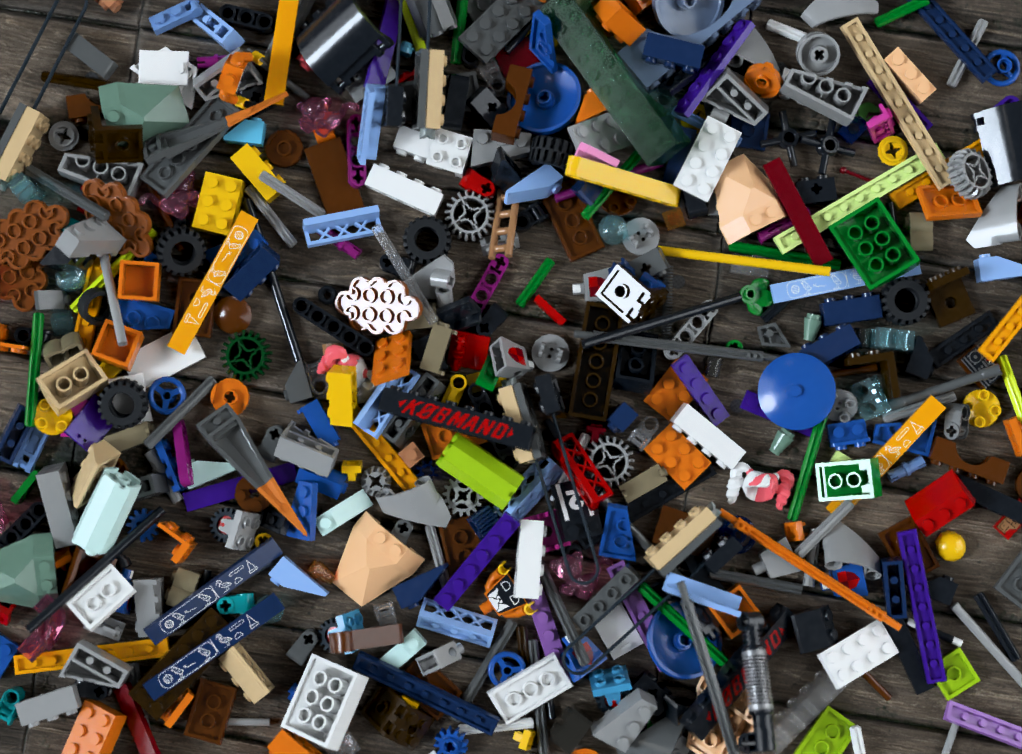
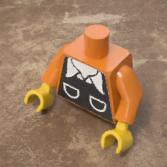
[216,50,265,109]
[479,561,538,618]

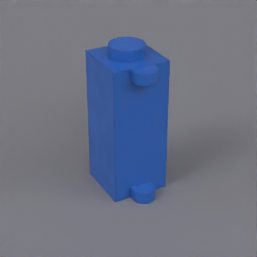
[297,399,341,447]
[295,467,349,500]

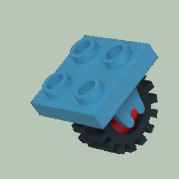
[318,609,364,655]
[588,665,632,713]

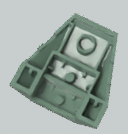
[98,81,190,154]
[0,532,60,610]

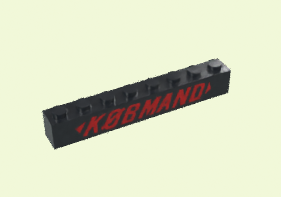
[378,385,536,452]
[679,603,794,741]

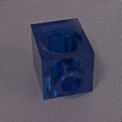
[837,115,867,146]

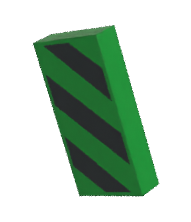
[11,470,40,504]

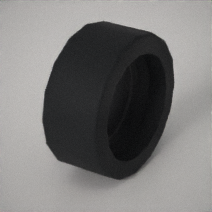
[78,287,112,326]

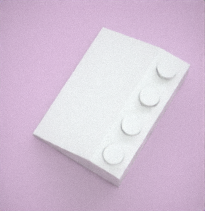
[281,653,369,751]

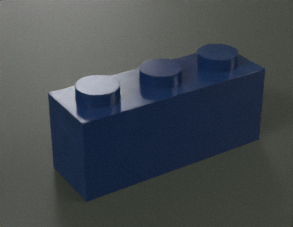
[641,32,705,74]
[223,241,280,302]
[819,292,883,327]
[798,323,863,366]
[606,402,638,433]
[0,403,30,465]
[880,556,907,619]

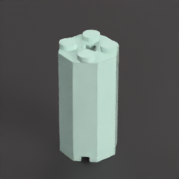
[72,467,141,556]

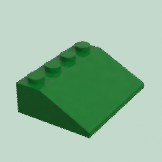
[828,197,920,291]

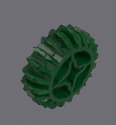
[220,330,273,382]

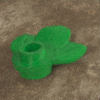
[740,278,773,316]

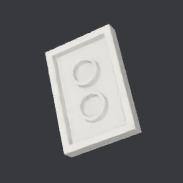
[66,563,137,632]

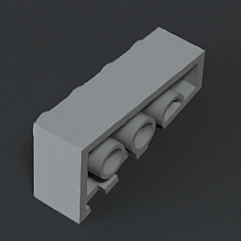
[779,68,869,127]
[57,153,146,198]
[36,462,79,549]

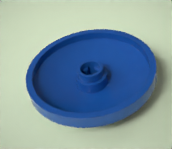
[507,62,583,135]
[758,353,836,430]
[646,602,722,680]

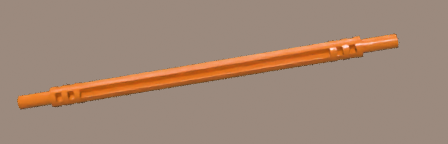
[719,508,902,631]

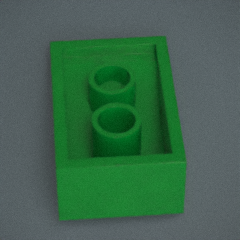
[815,457,882,502]

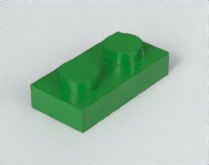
[475,356,499,392]

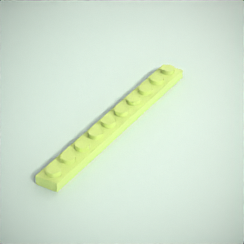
[773,143,946,255]

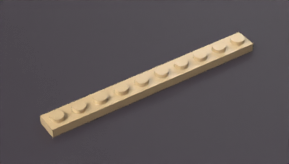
[840,17,951,190]

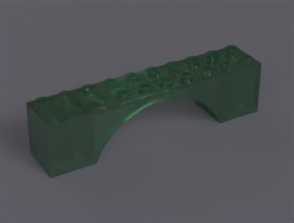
[540,0,691,166]

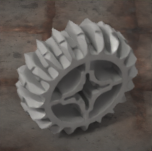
[946,148,993,200]
[444,190,495,241]
[583,436,635,488]

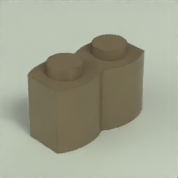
[903,212,933,252]
[42,332,85,369]
[164,567,202,607]

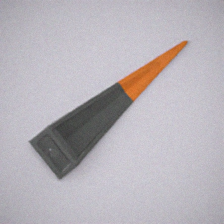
[143,91,289,165]
[196,403,307,536]

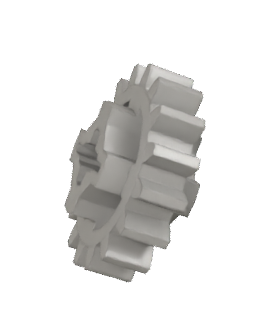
[442,479,484,517]

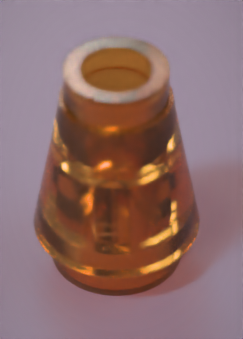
[306,559,336,585]

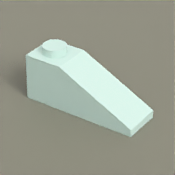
[187,459,236,489]
[316,489,374,536]
[380,628,427,668]

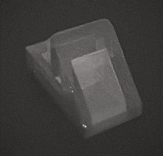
[730,253,769,278]
[325,732,360,754]

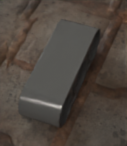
[67,32,119,81]

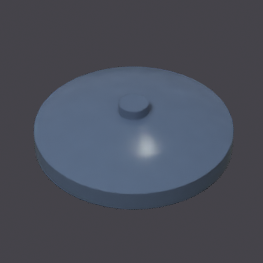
[652,0,724,36]

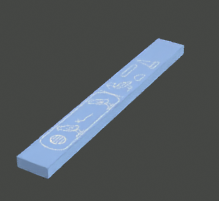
[770,255,922,304]

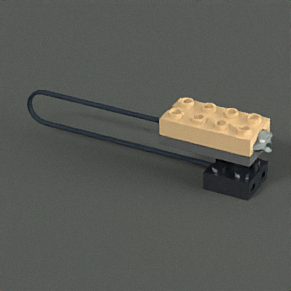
[0,0,88,192]
[381,0,447,140]
[497,373,599,585]
[562,501,743,675]

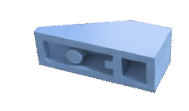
[191,4,245,53]
[504,164,563,205]
[973,254,1022,283]
[269,555,329,597]

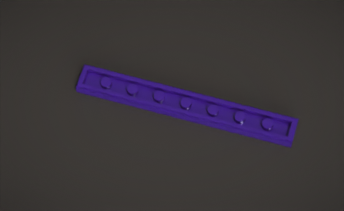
[896,528,947,684]

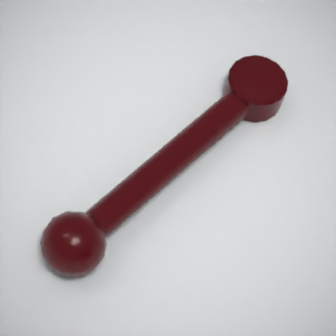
[839,166,874,182]

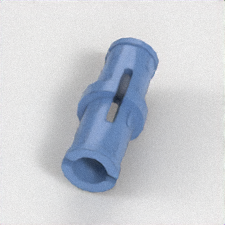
[886,455,926,483]

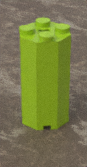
[435,432,525,510]

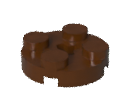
[234,477,271,512]

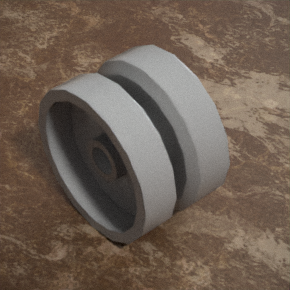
[795,31,840,76]

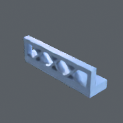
[356,84,386,165]
[303,205,383,248]
[353,369,421,439]
[493,457,563,521]
[662,572,742,618]
[416,597,498,648]

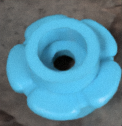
[400,41,415,57]

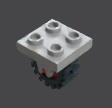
[210,508,261,551]

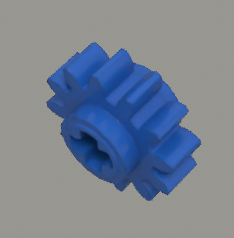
[126,508,159,543]
[434,725,469,754]

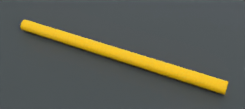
[658,246,831,277]

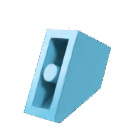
[223,117,267,147]

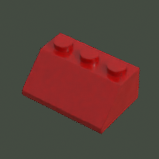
[904,469,976,537]

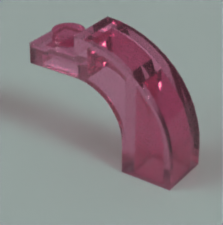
[17,594,66,663]

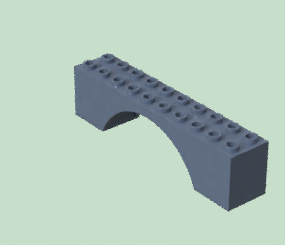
[615,0,762,96]

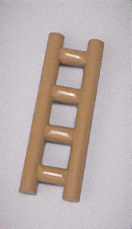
[488,188,519,260]

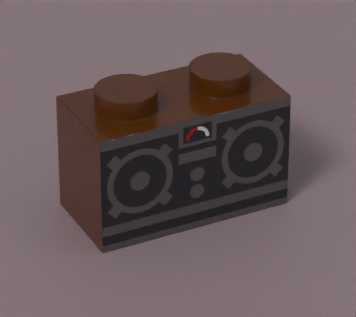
[956,345,1003,389]

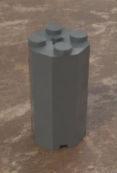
[406,0,458,40]

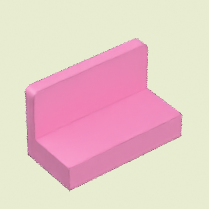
[574,142,620,168]

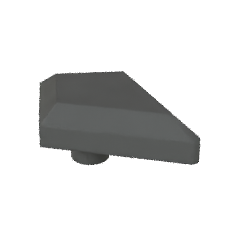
[757,322,791,348]

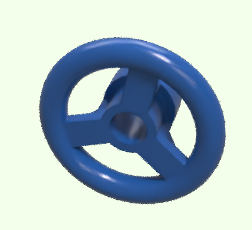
[986,49,1020,87]
[148,376,186,415]
[488,651,526,686]

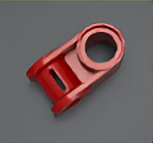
[458,168,496,200]

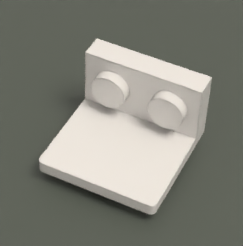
[426,128,473,178]

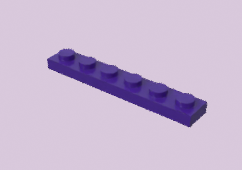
[674,19,755,118]
[433,511,521,611]

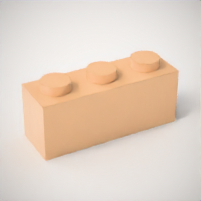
[884,47,936,106]

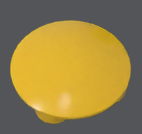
[962,389,1001,428]
[34,399,73,435]

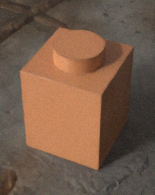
[398,442,426,469]

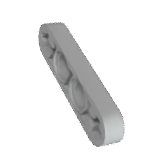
[663,299,718,360]

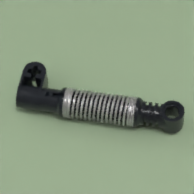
[736,612,776,754]

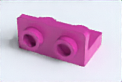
[866,103,896,144]

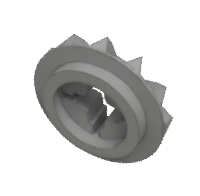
[48,121,80,152]
[361,466,391,497]

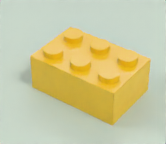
[192,171,246,237]

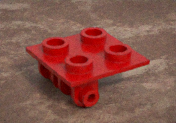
[447,330,491,371]

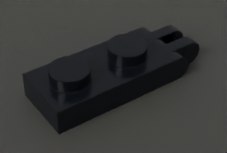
[678,599,722,642]

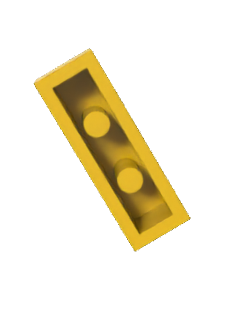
[230,143,286,204]
[326,364,358,427]

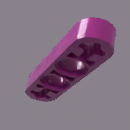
[346,114,367,189]
[471,254,509,315]
[173,419,194,487]

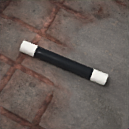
[906,618,963,647]

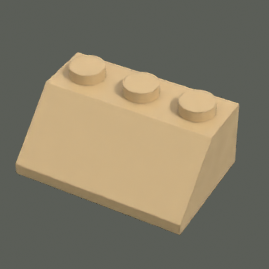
[36,349,108,416]
[71,440,121,509]
[218,642,275,704]

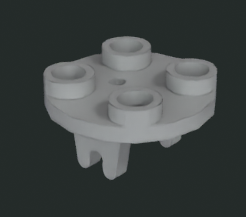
[621,217,660,256]
[531,334,570,372]
[828,389,858,423]

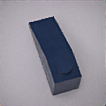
[662,126,697,185]
[392,562,449,610]

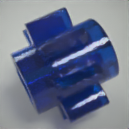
[416,460,439,482]

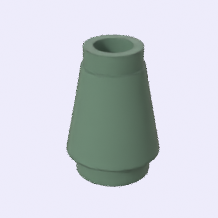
[803,313,823,342]
[769,428,795,456]

